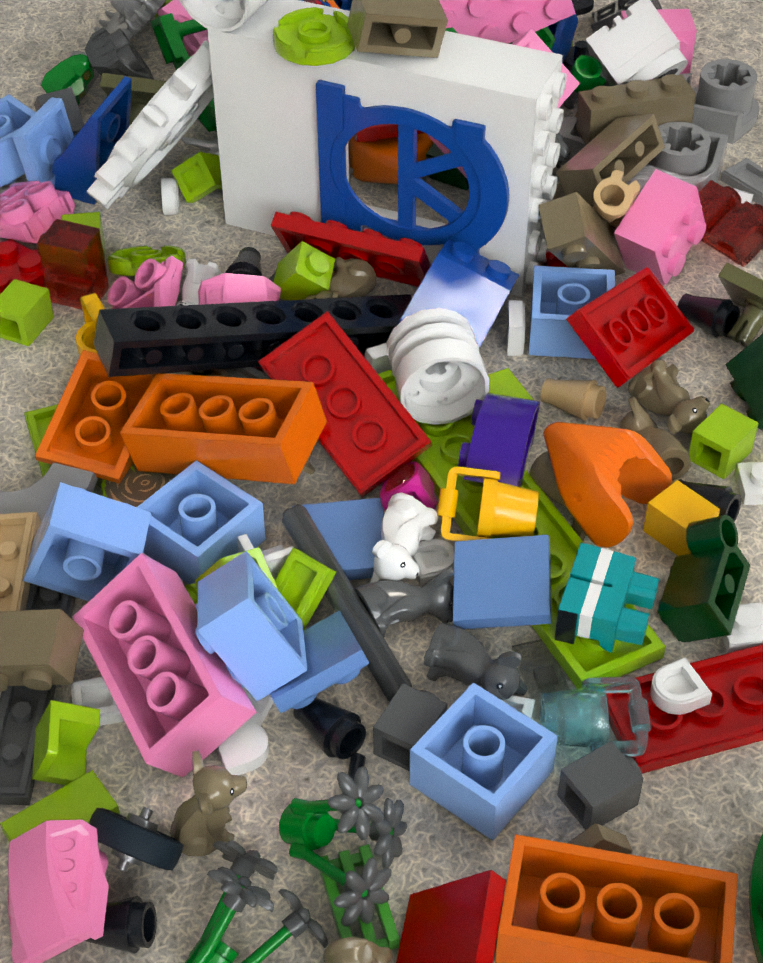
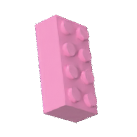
[439,0,576,44]
[73,553,257,777]

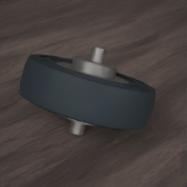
[89,806,184,872]

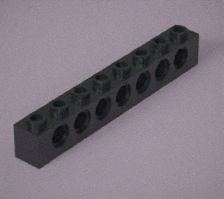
[94,294,412,377]

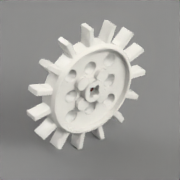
[87,40,214,209]

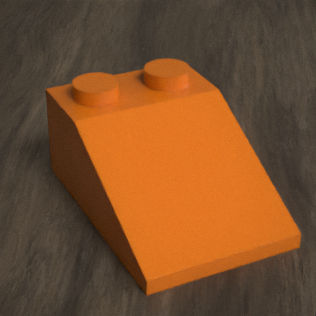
[35,350,156,484]

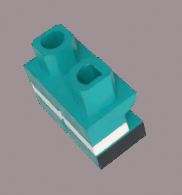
[555,542,659,653]

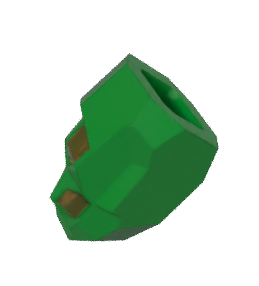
[40,54,94,105]

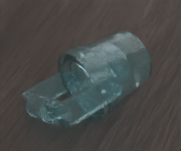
[540,677,652,756]

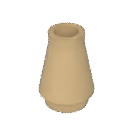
[540,378,607,421]

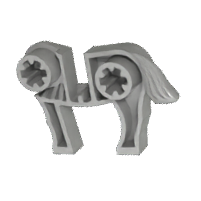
[558,59,760,205]

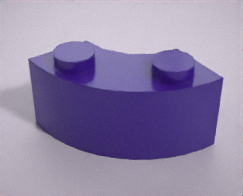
[458,393,540,487]

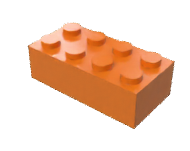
[120,373,327,484]
[495,834,738,963]

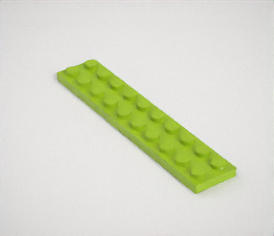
[378,369,666,694]

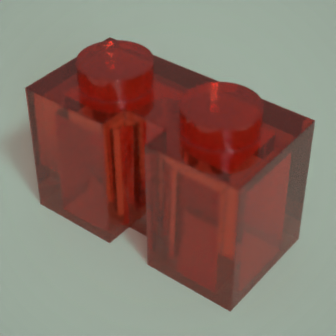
[698,180,763,267]
[37,219,109,310]

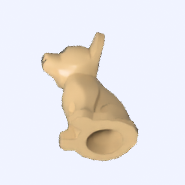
[593,169,640,229]

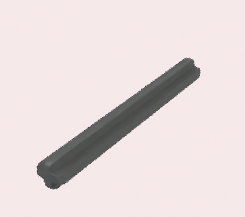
[282,504,412,702]

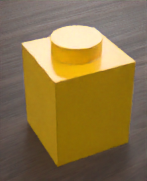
[643,480,720,556]

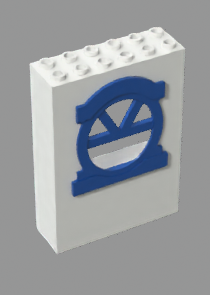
[207,0,567,297]

